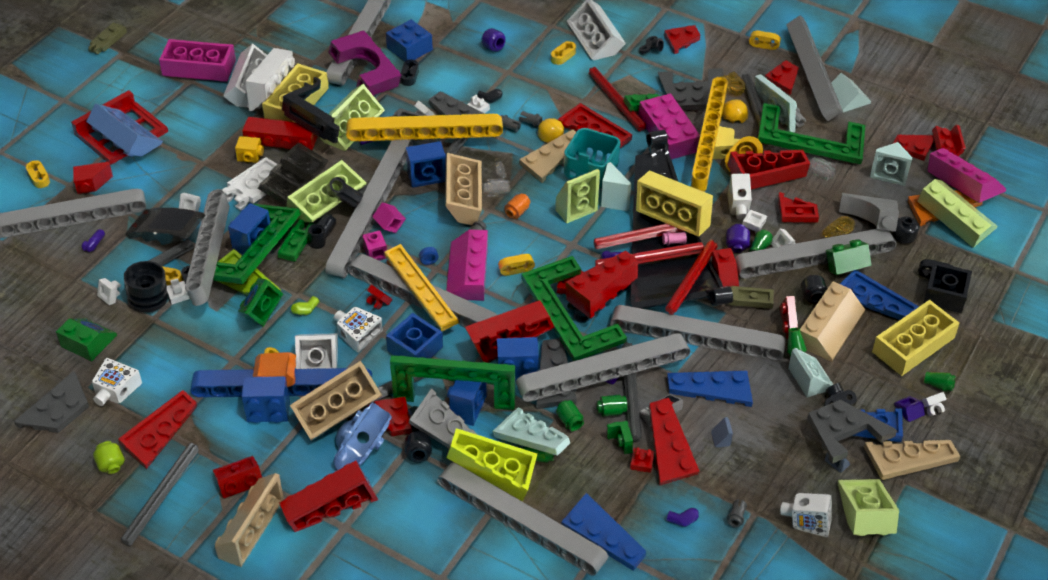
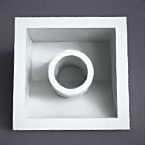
[295,333,338,369]

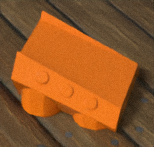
[253,352,296,387]

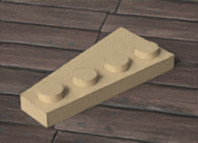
[519,129,576,183]
[864,440,960,480]

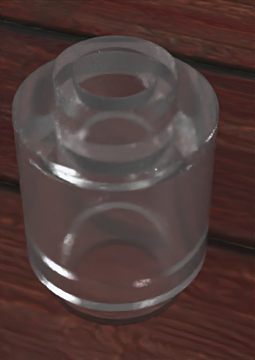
[808,157,837,180]
[483,178,510,197]

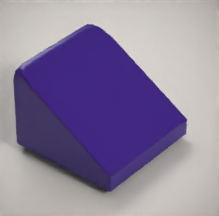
[894,396,925,422]

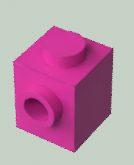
[372,202,406,233]
[362,230,387,261]

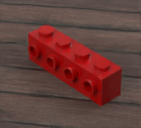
[242,117,317,151]

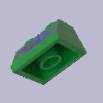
[238,278,283,327]
[56,319,117,362]

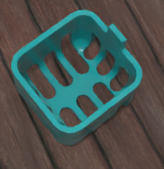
[564,128,620,189]

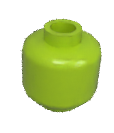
[93,441,125,474]

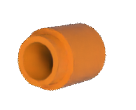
[504,193,530,219]

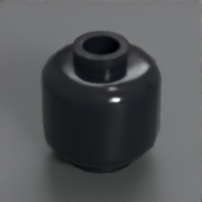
[893,216,919,244]
[801,275,827,303]
[404,431,432,462]

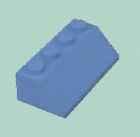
[86,103,163,157]

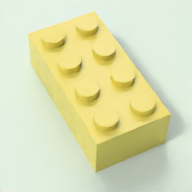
[262,63,329,122]
[636,170,713,237]
[872,300,960,376]

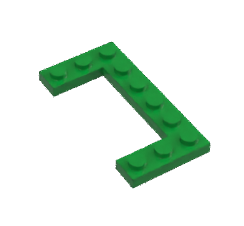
[758,103,866,165]
[213,204,301,284]
[521,256,627,361]
[390,355,515,410]

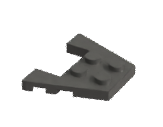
[658,68,724,110]
[807,400,897,464]

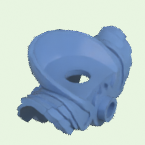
[333,402,392,470]

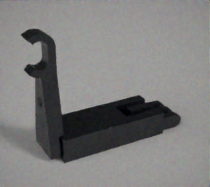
[282,77,340,143]

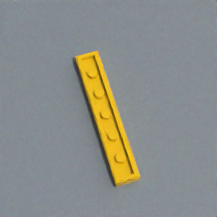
[384,244,458,331]

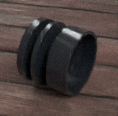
[124,261,168,312]

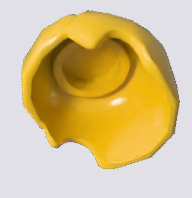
[722,99,748,123]
[537,118,564,143]

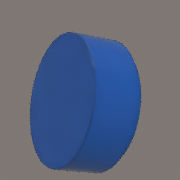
[419,247,439,265]

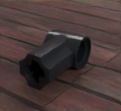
[326,177,363,209]
[308,213,336,249]

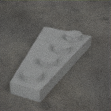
[409,388,478,448]

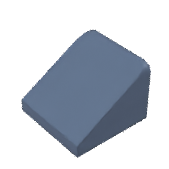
[711,417,733,448]
[825,453,850,473]

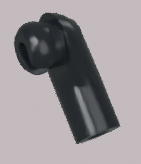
[477,89,503,103]

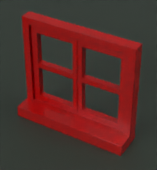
[71,90,168,165]

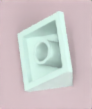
[832,73,871,112]
[870,142,912,186]
[601,162,631,211]
[788,348,833,397]

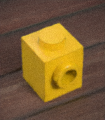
[235,136,264,163]

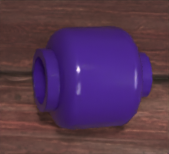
[482,28,506,52]
[726,224,750,253]

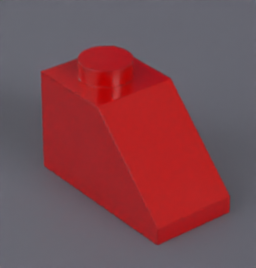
[73,161,113,194]
[711,248,739,287]

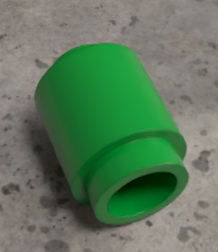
[596,394,627,417]
[556,400,584,431]

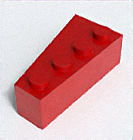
[727,150,810,192]
[566,250,638,319]
[465,300,554,363]
[279,461,378,532]

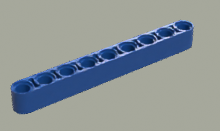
[190,368,372,397]

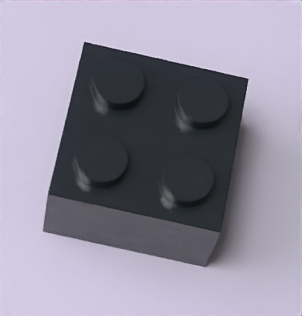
[923,262,972,313]

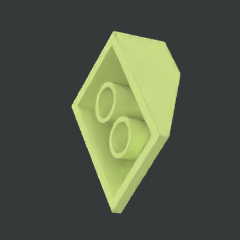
[555,169,600,223]
[838,479,899,536]

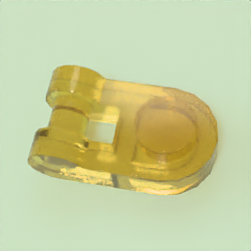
[723,71,745,95]
[822,216,855,238]

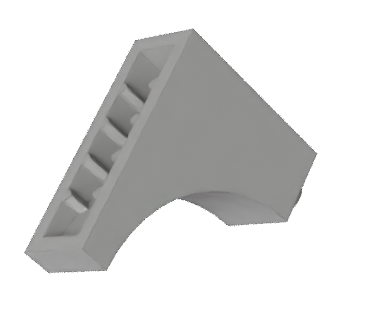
[839,193,899,232]

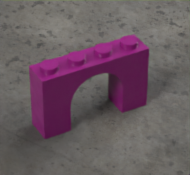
[328,30,401,95]

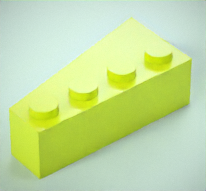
[446,428,537,502]

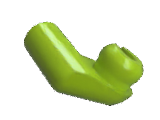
[291,296,320,315]

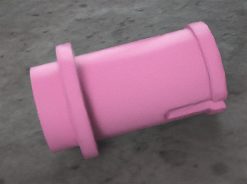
[662,231,687,246]

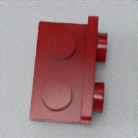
[932,124,966,156]
[213,456,262,498]

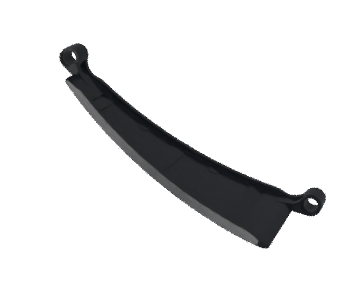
[631,130,733,309]

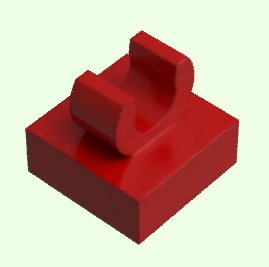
[366,284,393,310]
[630,447,654,473]

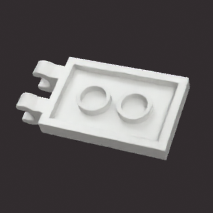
[222,157,288,211]

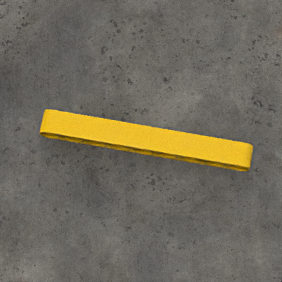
[691,77,728,192]
[346,114,503,141]

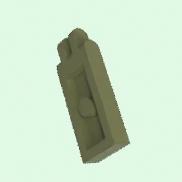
[88,22,127,54]
[729,286,774,309]

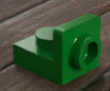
[607,421,633,454]

